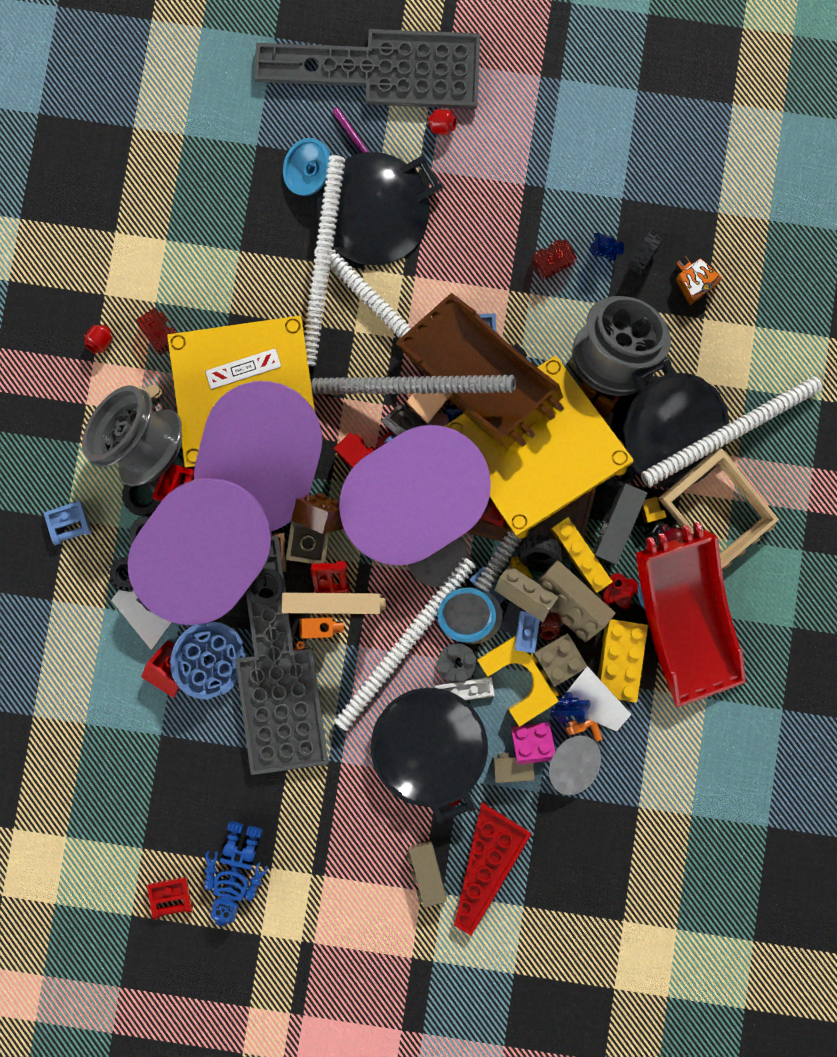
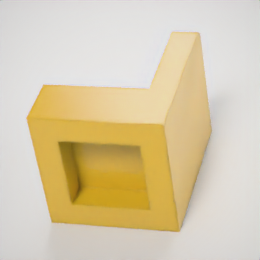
[640,497,666,524]

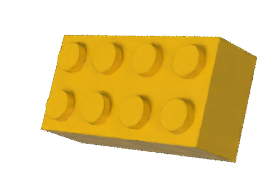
[598,619,648,703]

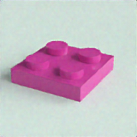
[511,722,555,765]

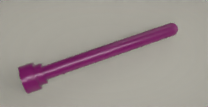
[333,108,369,153]

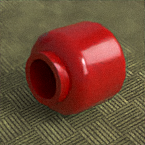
[428,109,457,136]
[84,325,113,353]

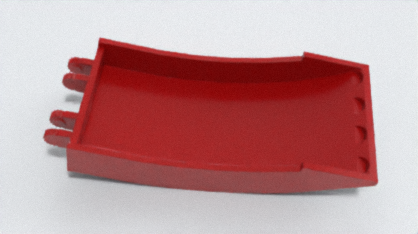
[636,522,746,708]

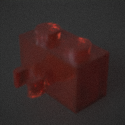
[531,239,577,281]
[136,307,177,355]

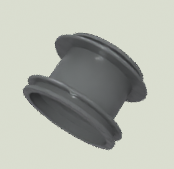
[572,296,671,396]
[82,385,182,486]

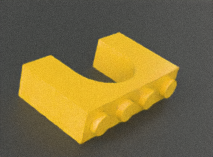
[477,635,559,727]

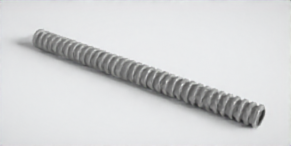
[311,375,516,395]
[474,528,522,592]

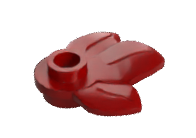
[603,573,638,609]

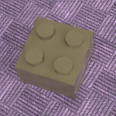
[286,521,329,563]
[533,633,587,687]

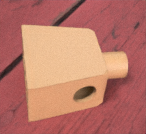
[407,392,449,425]

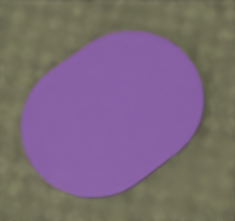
[194,381,322,531]
[339,425,491,565]
[128,478,271,625]

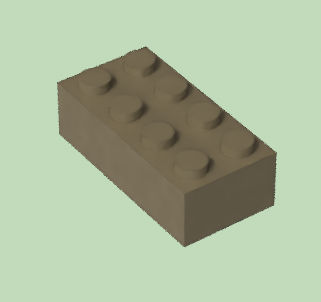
[536,560,615,643]

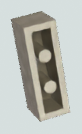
[494,565,559,622]
[406,840,447,908]

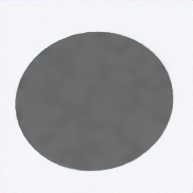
[408,537,468,587]
[444,588,503,644]
[549,736,601,795]

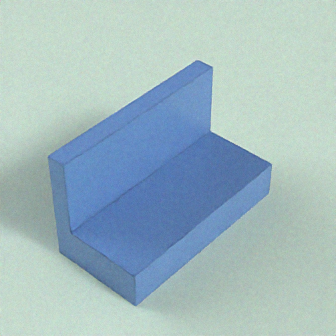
[514,611,540,653]

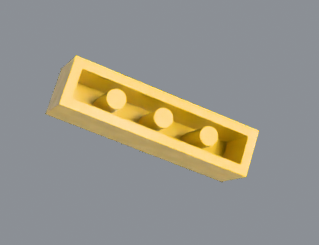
[550,517,612,593]

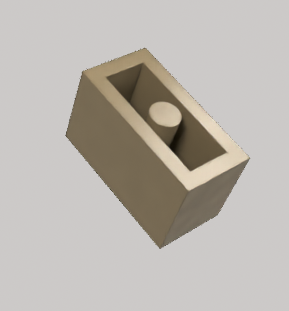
[493,753,535,783]

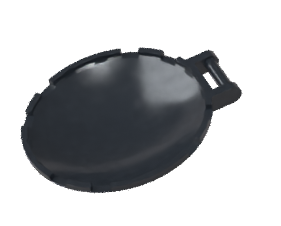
[317,152,444,266]
[623,356,729,488]
[371,688,488,825]

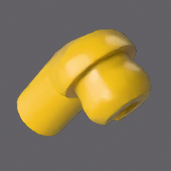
[509,556,533,579]

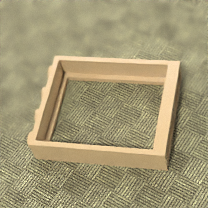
[658,449,779,569]
[282,593,386,614]

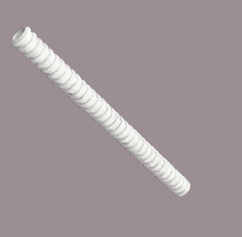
[304,155,346,366]
[314,246,411,338]
[641,376,822,487]
[334,557,476,731]

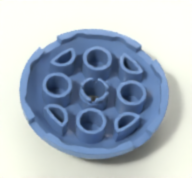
[170,621,245,699]

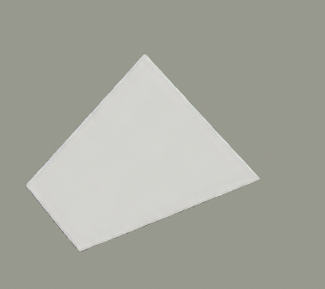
[111,579,171,650]
[557,666,631,731]

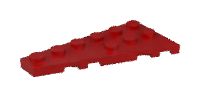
[454,802,532,936]

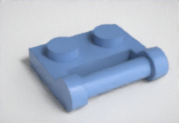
[43,501,92,546]

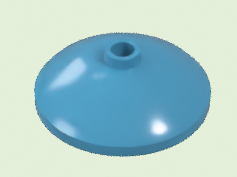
[283,138,331,196]
[438,588,496,642]

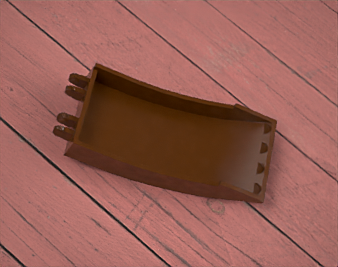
[396,293,564,450]

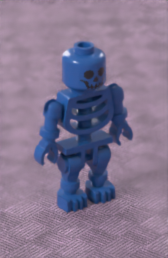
[204,821,268,926]

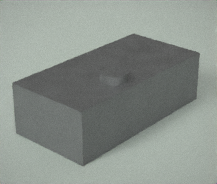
[592,484,647,566]

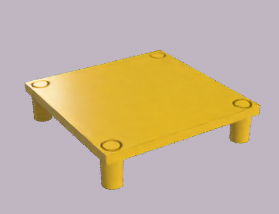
[167,315,315,468]
[444,355,634,538]

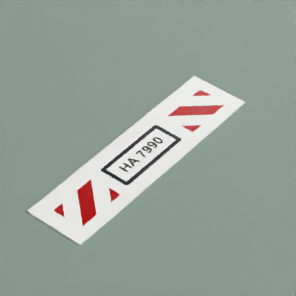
[206,349,281,389]

